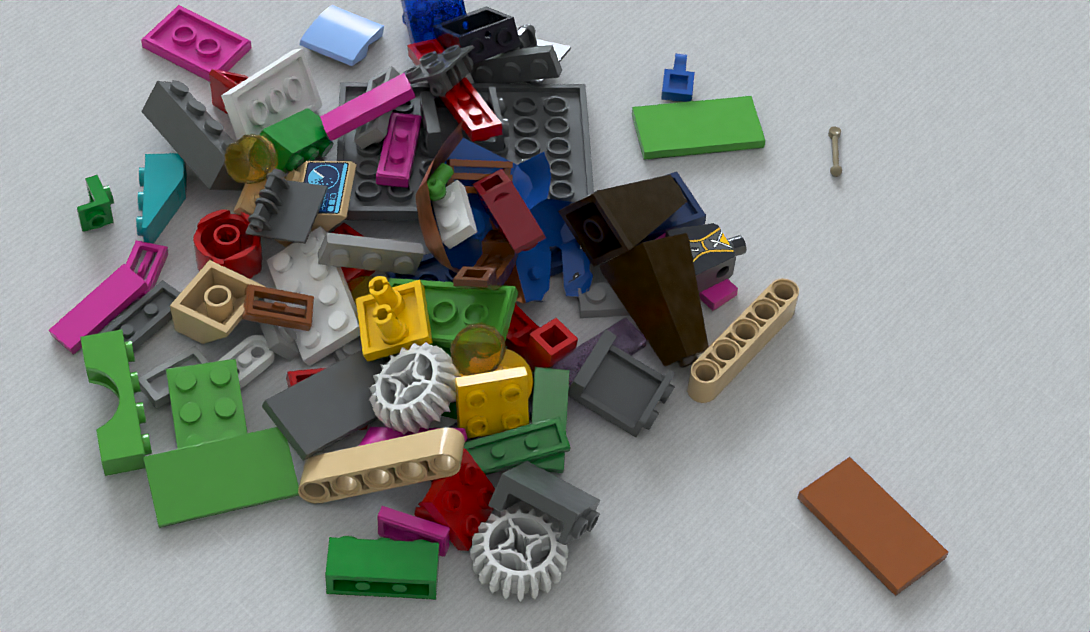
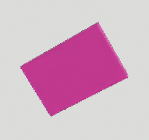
[141,5,252,82]

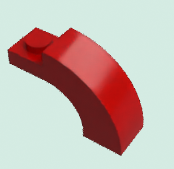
[505,304,578,372]

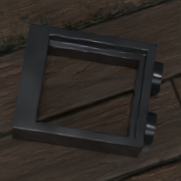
[432,6,521,64]

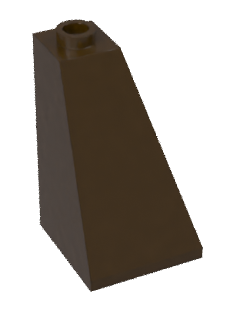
[558,174,688,267]
[599,233,709,368]

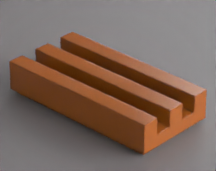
[446,159,513,194]
[242,284,314,331]

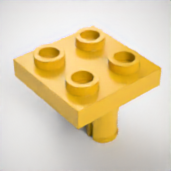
[356,276,433,362]
[455,366,529,439]

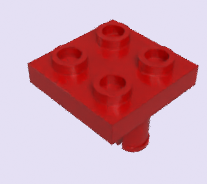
[414,449,495,551]

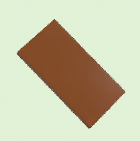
[797,457,949,596]

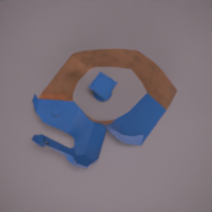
[415,121,593,304]

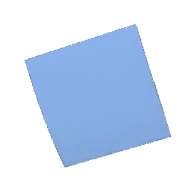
[300,5,384,66]

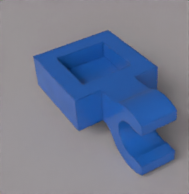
[661,53,695,102]

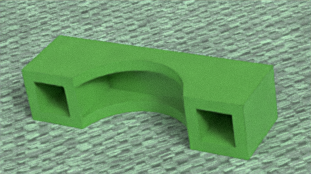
[80,329,152,476]

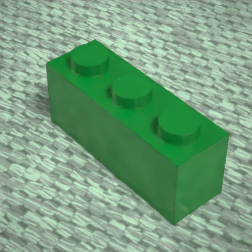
[248,108,334,174]
[325,536,439,600]

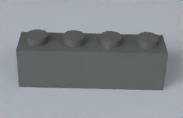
[141,80,253,191]

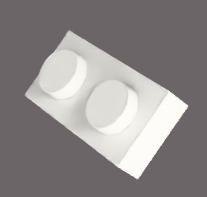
[432,180,477,249]

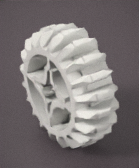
[369,342,461,434]
[470,506,569,602]

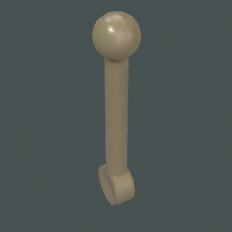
[828,126,842,177]

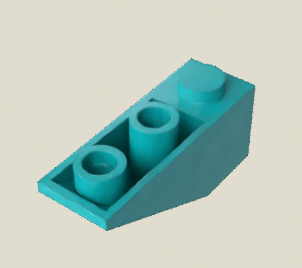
[136,153,187,244]

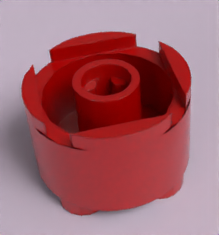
[193,210,263,279]

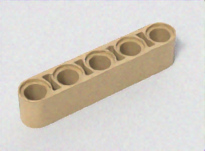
[687,278,799,403]
[298,428,465,504]

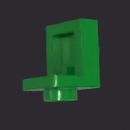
[77,174,114,232]

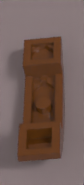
[453,230,519,290]

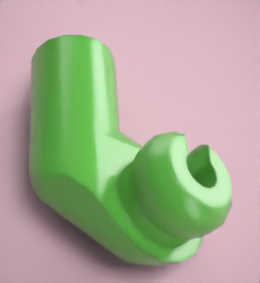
[427,163,454,201]

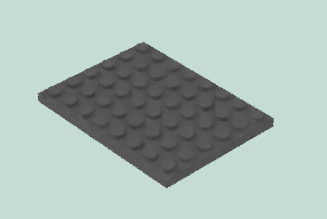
[337,82,594,220]

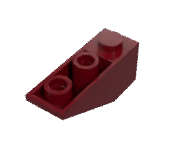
[473,169,546,254]

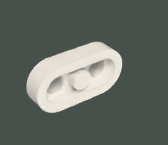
[218,335,275,389]

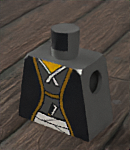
[665,223,747,293]

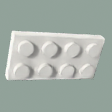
[221,48,323,155]
[266,226,360,366]

